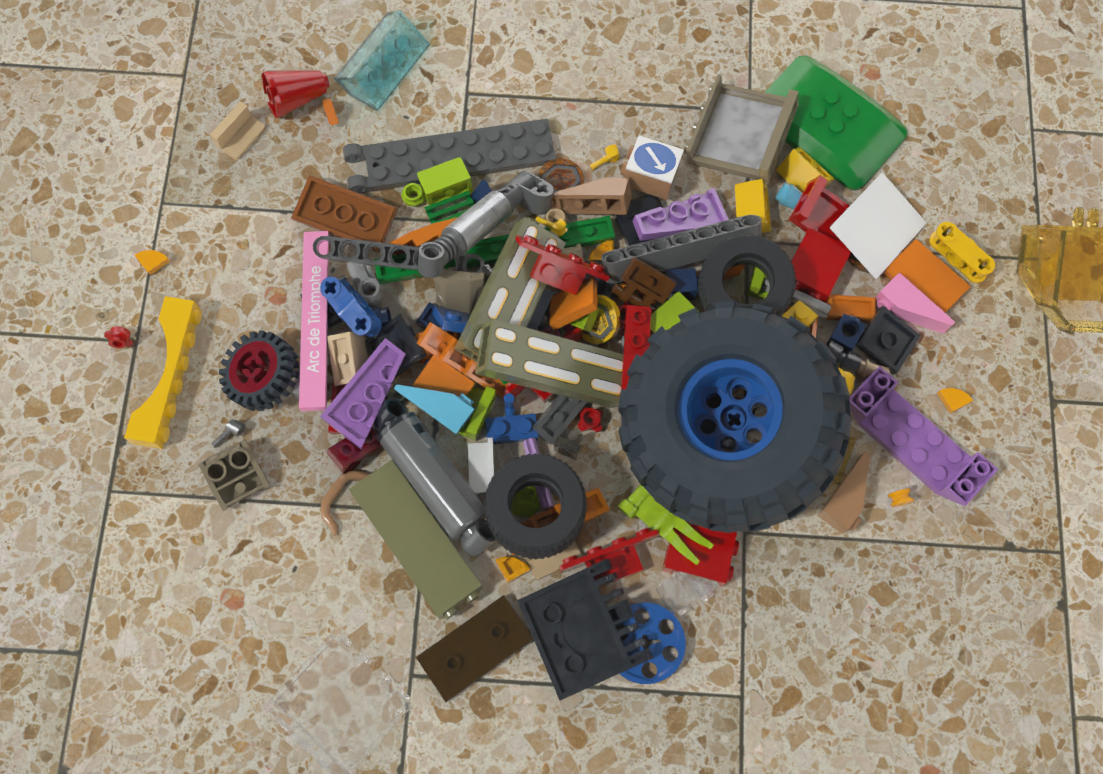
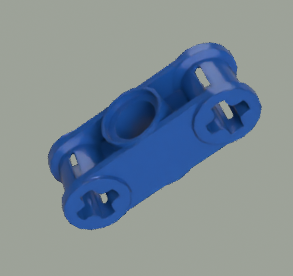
[320,276,382,337]

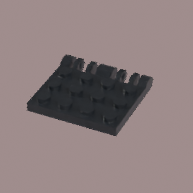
[517,558,653,701]

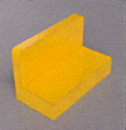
[776,148,834,193]
[735,179,771,233]

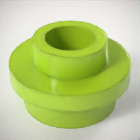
[401,183,425,207]

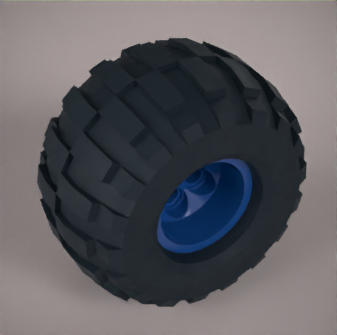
[618,301,852,533]

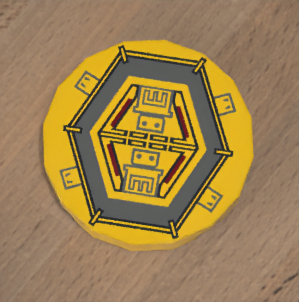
[575,295,621,344]

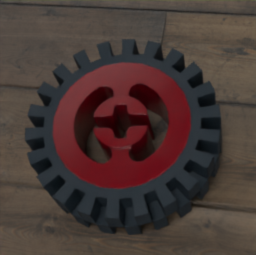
[219,330,300,411]

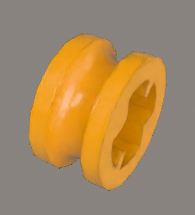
[887,488,914,508]

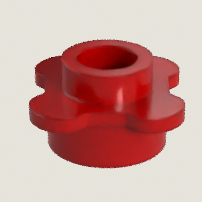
[104,326,133,349]
[577,407,603,433]

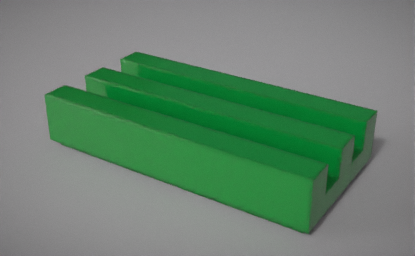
[424,191,474,224]

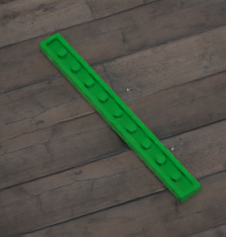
[374,216,615,285]

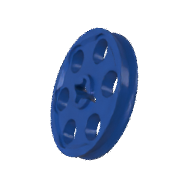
[616,602,686,684]

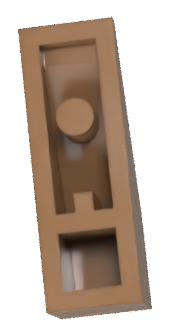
[554,178,632,215]
[817,451,870,534]

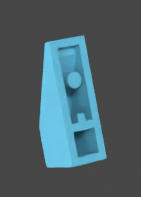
[394,385,476,434]

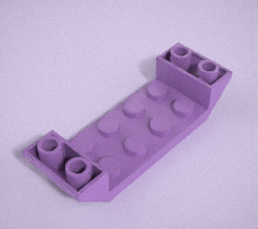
[850,366,998,506]

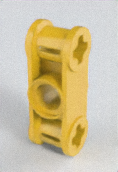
[929,222,995,283]

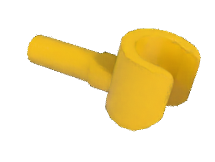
[589,144,620,170]
[535,216,568,237]

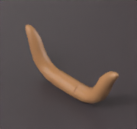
[320,470,370,536]

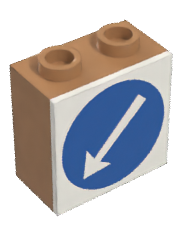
[620,136,684,200]

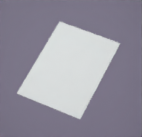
[830,173,927,279]

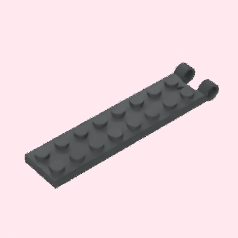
[343,118,556,194]

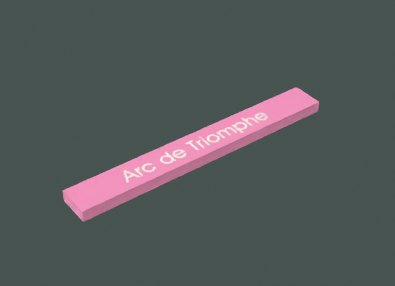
[299,231,329,412]

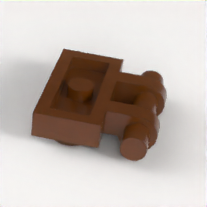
[611,257,676,314]

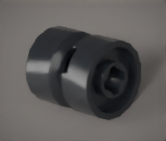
[827,340,863,375]

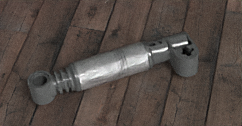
[418,171,554,278]

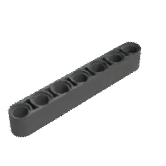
[601,215,762,283]
[313,236,485,273]

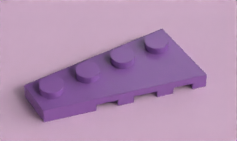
[633,188,729,241]
[320,338,405,449]

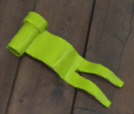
[617,485,714,565]

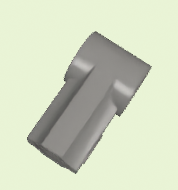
[347,263,383,308]

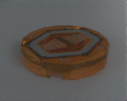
[538,158,584,203]

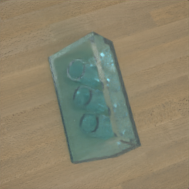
[334,10,430,111]

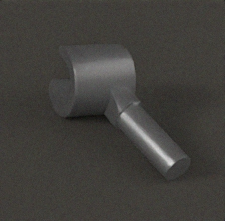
[211,419,246,448]

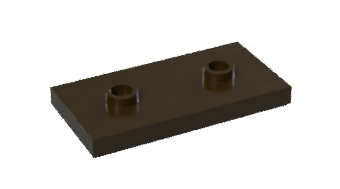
[416,595,534,703]

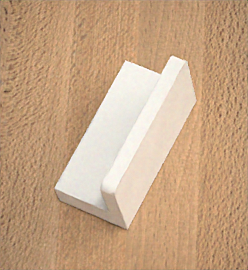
[468,438,495,495]

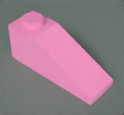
[875,273,955,334]

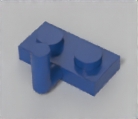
[485,393,538,444]

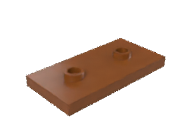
[291,175,398,253]

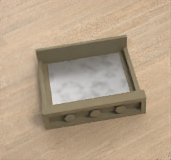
[684,74,799,183]

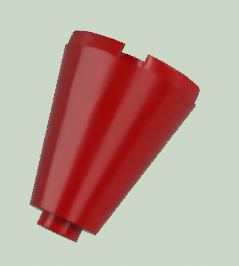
[261,70,330,118]

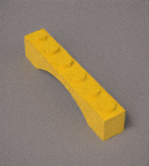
[124,296,202,449]

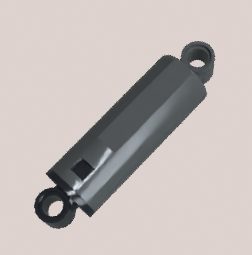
[373,399,496,556]

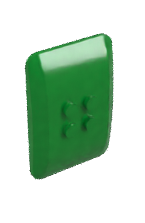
[764,55,907,191]

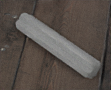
[761,277,831,318]

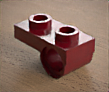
[327,427,382,474]

